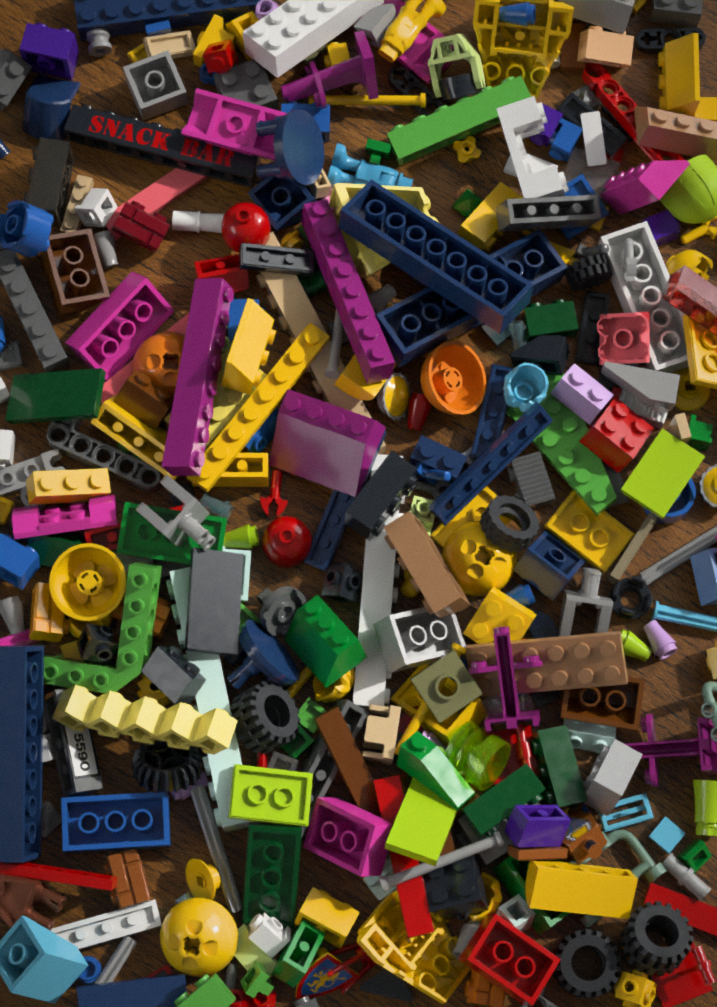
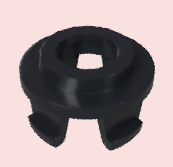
[610,575,653,620]

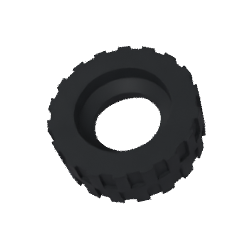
[480,495,540,552]

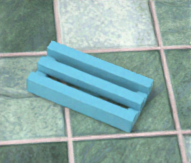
[596,793,654,833]

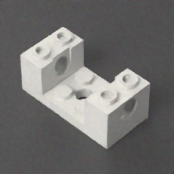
[496,96,569,198]

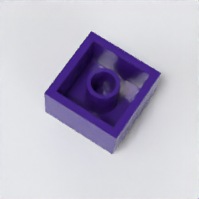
[19,23,79,80]

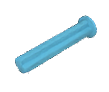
[651,601,717,632]

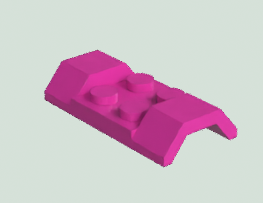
[356,0,454,83]
[181,88,287,161]
[12,494,118,539]

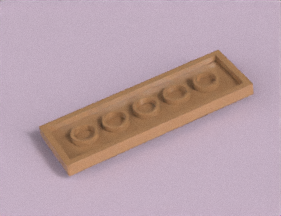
[465,631,628,697]

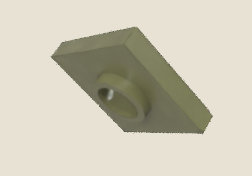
[410,650,483,723]

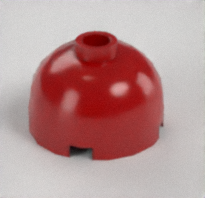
[221,202,271,252]
[262,516,312,568]

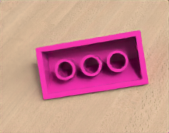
[600,160,690,215]
[65,272,174,381]

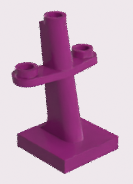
[281,30,379,109]
[469,626,543,731]
[625,714,717,787]

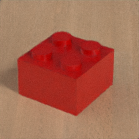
[579,396,654,473]

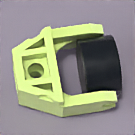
[427,33,485,100]

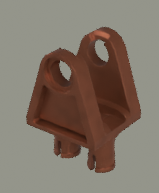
[0,873,67,931]

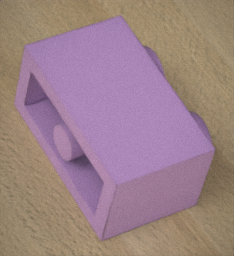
[550,363,614,425]

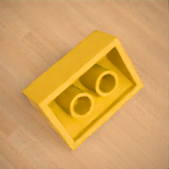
[658,33,700,117]
[222,298,276,395]

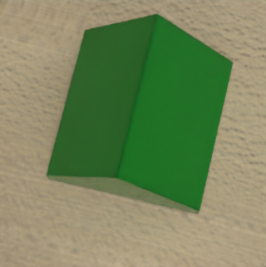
[677,839,712,873]

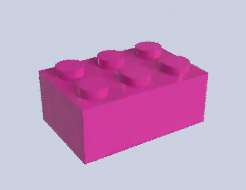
[303,797,393,877]

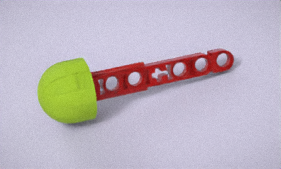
[582,63,717,224]

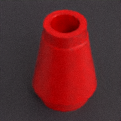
[407,393,432,431]

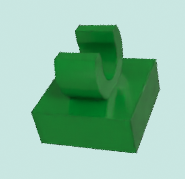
[365,138,392,165]

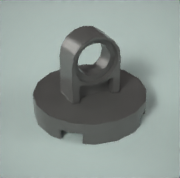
[256,586,306,636]

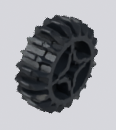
[132,740,203,795]

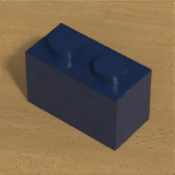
[410,435,467,483]

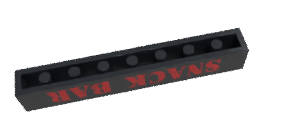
[64,104,262,188]

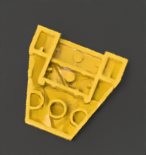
[473,0,574,99]
[357,878,470,1004]

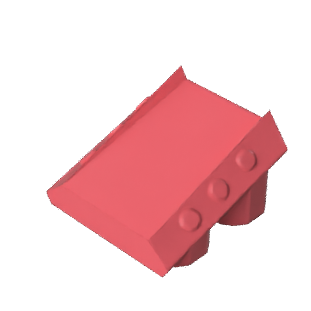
[597,312,650,365]

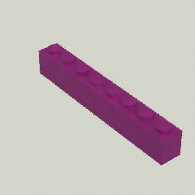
[301,199,395,384]
[161,278,234,476]

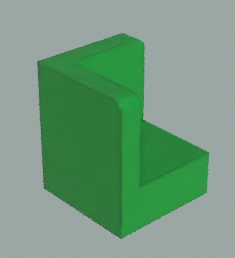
[687,414,713,451]
[281,725,314,762]

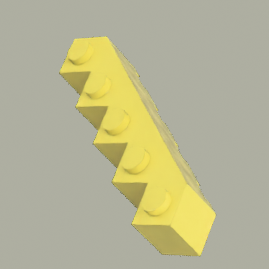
[53,685,238,755]

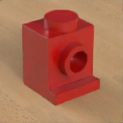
[203,39,239,74]

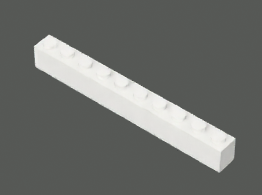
[353,454,405,710]

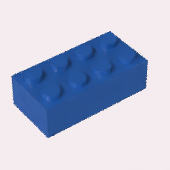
[61,792,171,854]

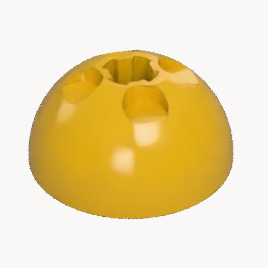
[442,521,517,597]
[49,543,127,621]
[160,897,238,977]

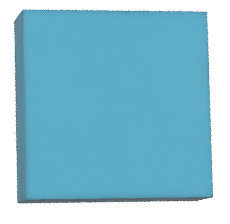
[648,816,686,854]

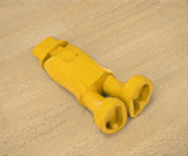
[378,0,446,62]

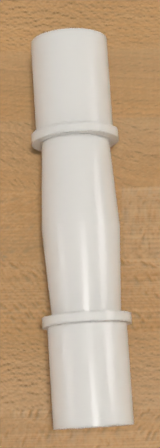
[172,210,272,233]

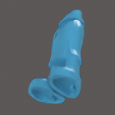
[327,143,413,187]

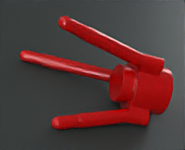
[327,942,377,994]

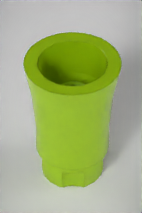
[693,780,717,836]

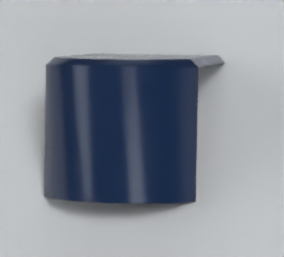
[23,74,81,141]

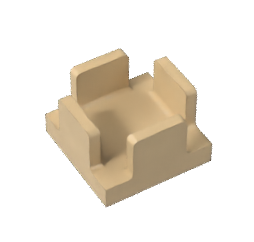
[362,704,401,766]

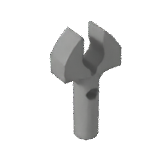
[623,238,637,282]

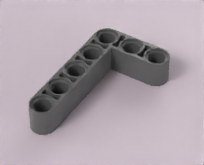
[46,419,162,494]

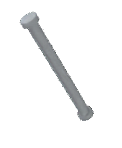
[325,309,344,379]
[378,830,504,893]

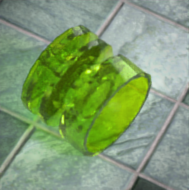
[444,721,511,791]

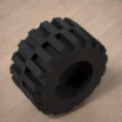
[230,681,300,754]
[620,901,694,977]
[553,929,622,998]

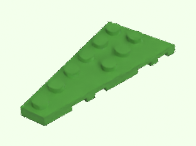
[507,373,617,516]

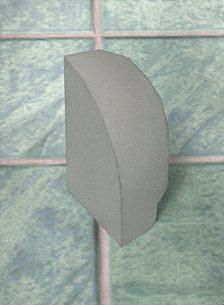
[354,4,396,48]

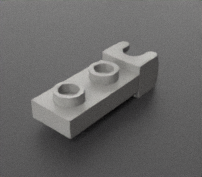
[0,449,65,497]

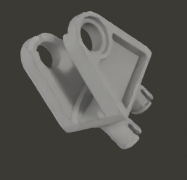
[135,474,216,551]
[558,568,613,637]

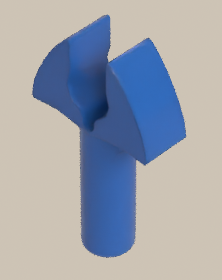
[415,462,451,485]

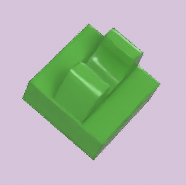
[240,960,274,998]

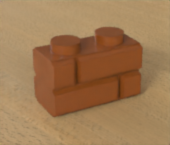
[103,848,152,909]

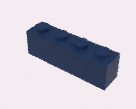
[76,973,187,1007]

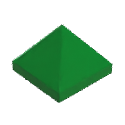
[452,188,483,219]

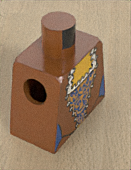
[561,804,607,864]

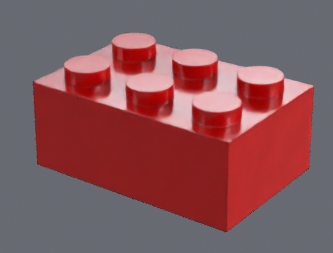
[458,913,561,1006]

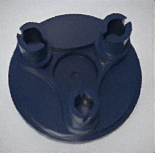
[256,110,324,186]
[223,620,300,689]

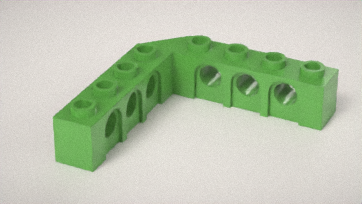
[44,562,162,693]

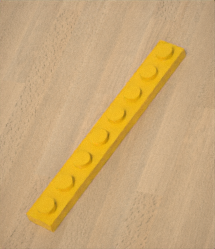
[187,323,330,493]

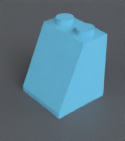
[0,915,88,1004]

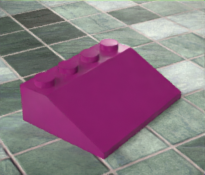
[269,389,386,498]

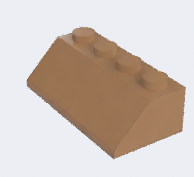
[634,106,717,161]
[383,511,471,618]

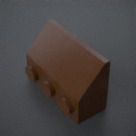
[40,228,110,316]
[560,677,645,731]

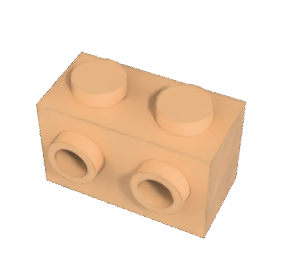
[577,26,634,68]

